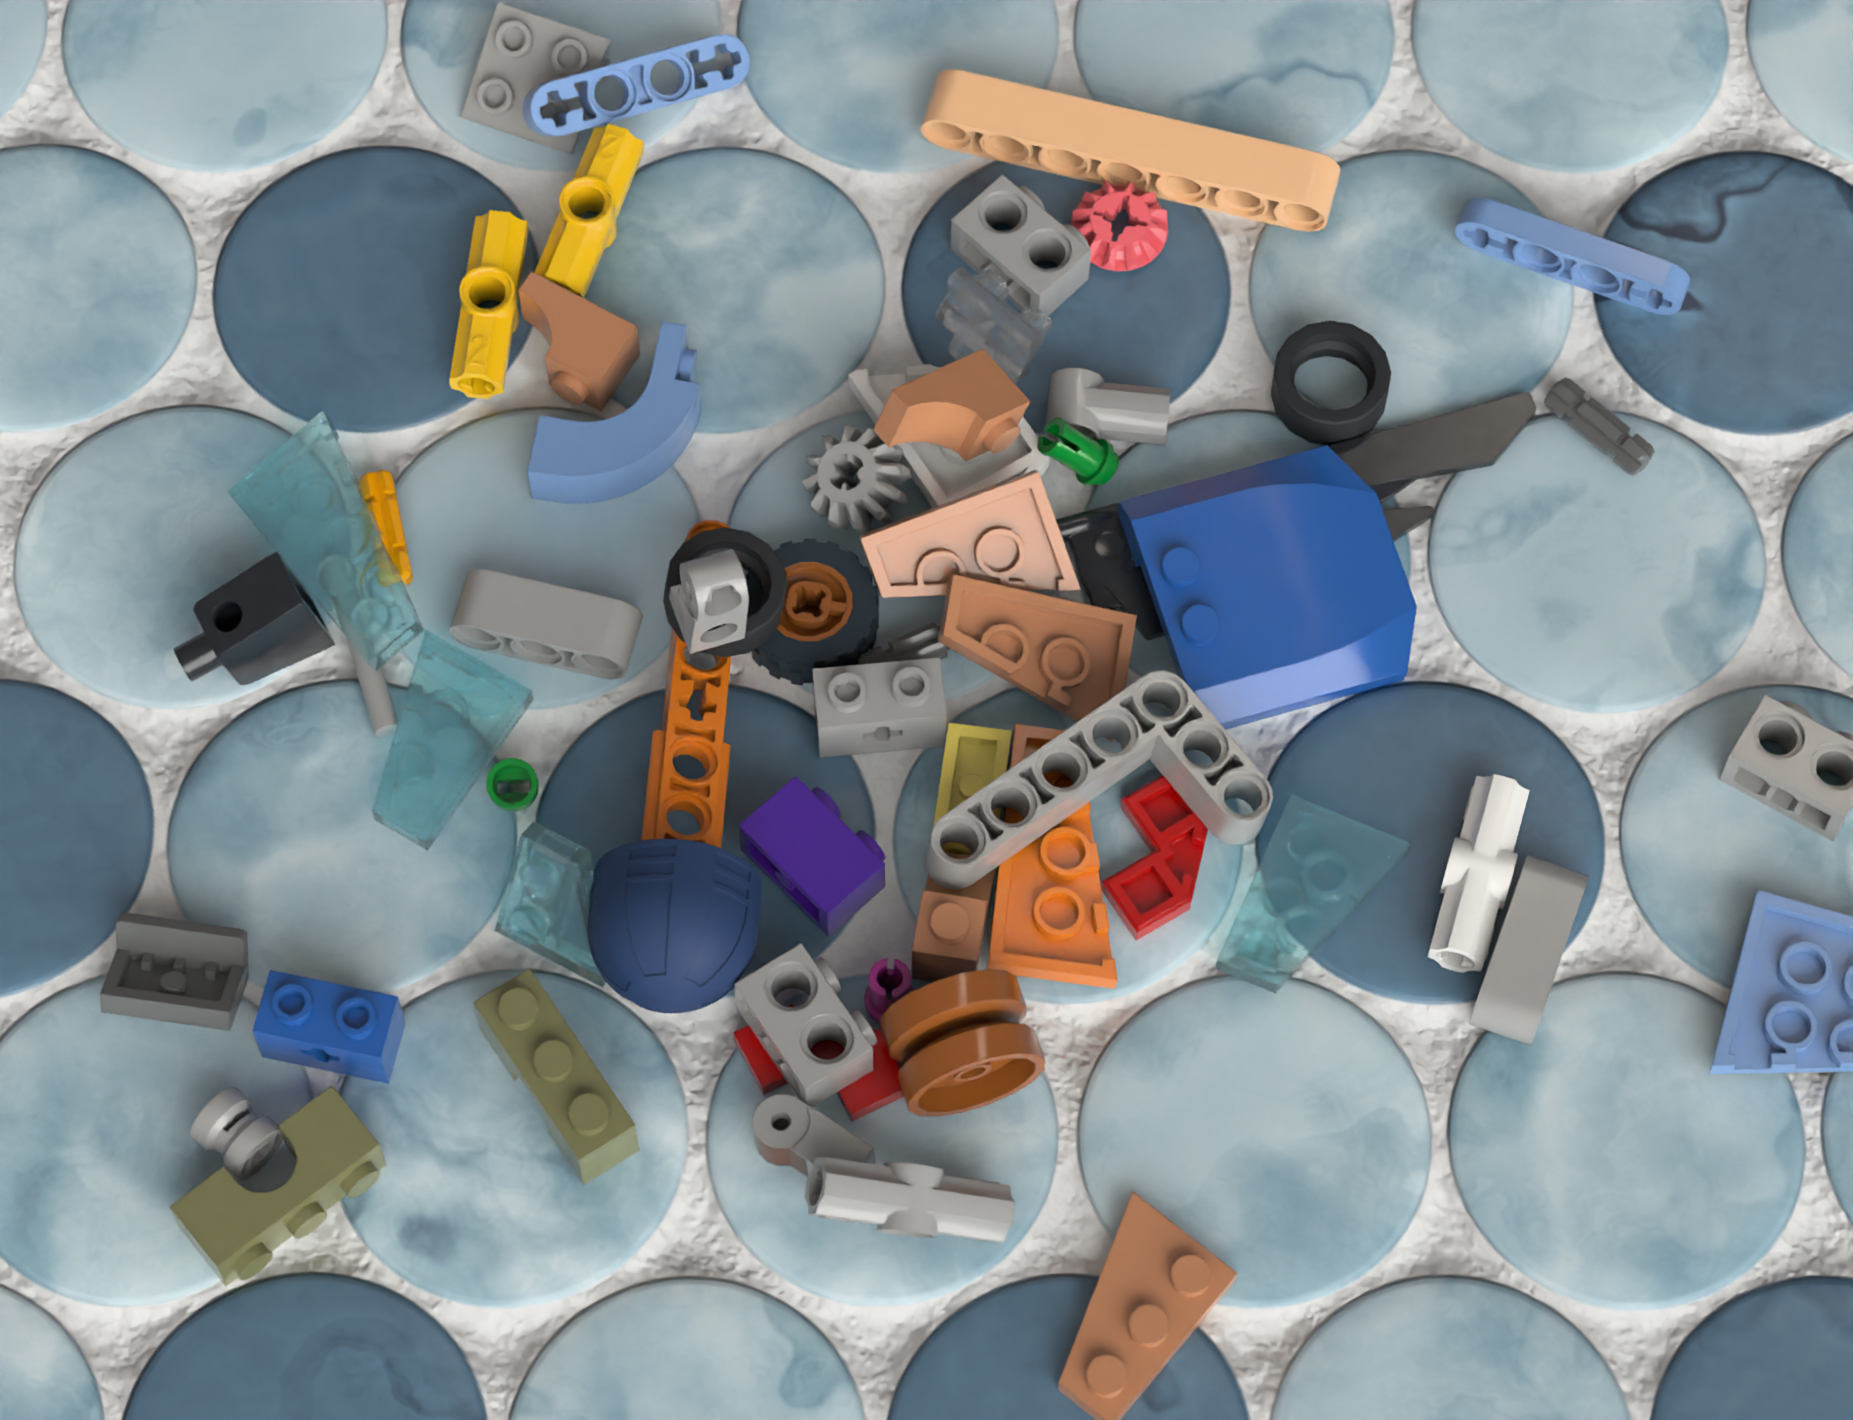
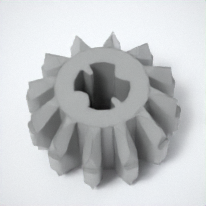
[802,425,912,533]

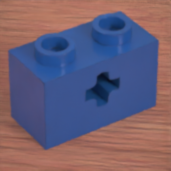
[252,970,406,1084]

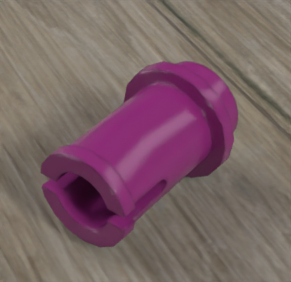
[864,958,914,1023]

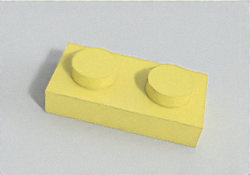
[933,723,1012,855]

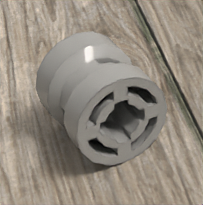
[190,1087,283,1180]

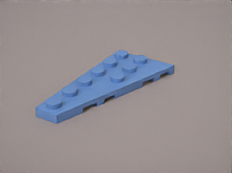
[1709,890,1853,1074]

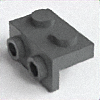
[100,912,249,1031]

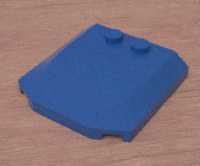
[1117,445,1417,730]

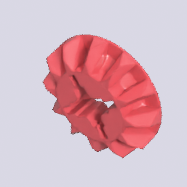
[1071,180,1168,271]

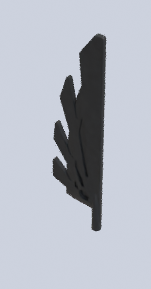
[1056,392,1536,640]

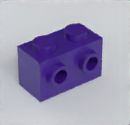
[738,776,886,937]

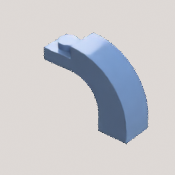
[527,321,702,504]

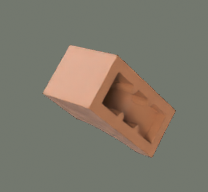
[518,271,640,412]
[873,349,1030,462]
[911,851,996,982]

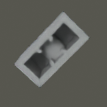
[812,657,947,758]

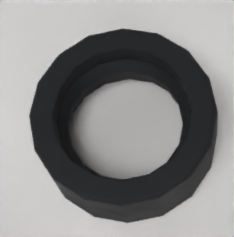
[1270,320,1391,445]
[663,528,787,657]

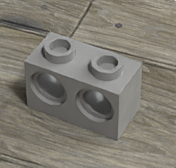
[951,174,1091,325]
[1719,694,1853,841]
[734,944,877,1107]

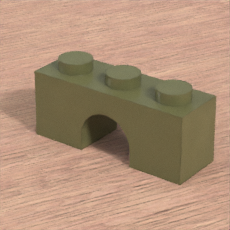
[473,968,639,1185]
[170,1085,386,1286]

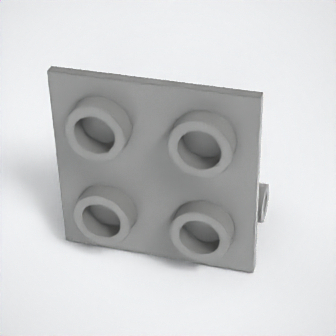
[460,2,611,155]

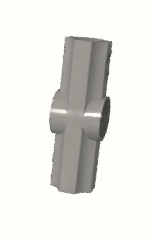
[805,1157,1015,1243]

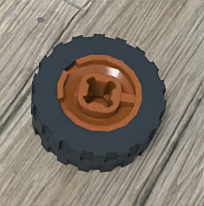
[746,539,879,686]

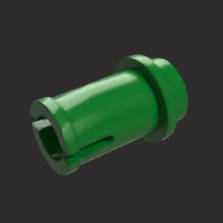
[1037,417,1119,486]

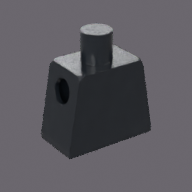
[173,551,335,685]

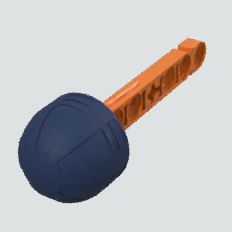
[587,520,762,1013]

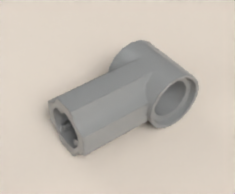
[1045,368,1170,445]

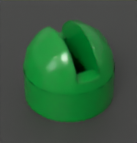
[486,758,539,812]

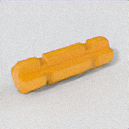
[359,470,413,589]

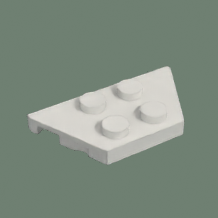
[848,364,1050,508]

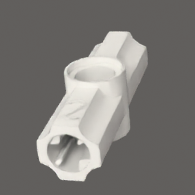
[1427,774,1530,973]

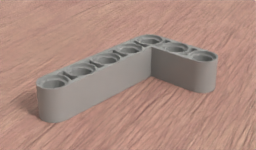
[925,671,1273,890]

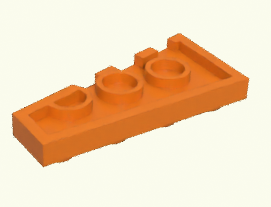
[986,724,1118,989]

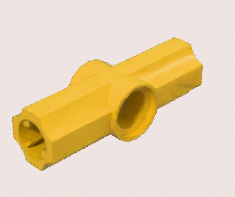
[534,124,644,298]
[449,210,529,399]

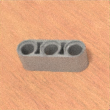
[449,569,643,679]
[1469,855,1589,1046]

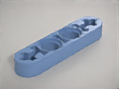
[522,34,750,137]
[1455,198,1690,315]

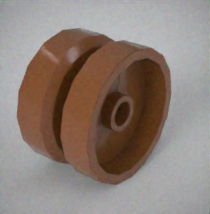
[880,969,1046,1117]

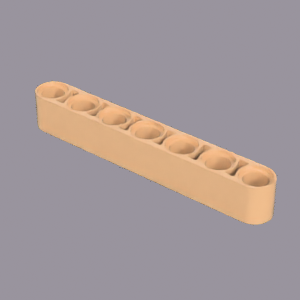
[921,69,1341,232]

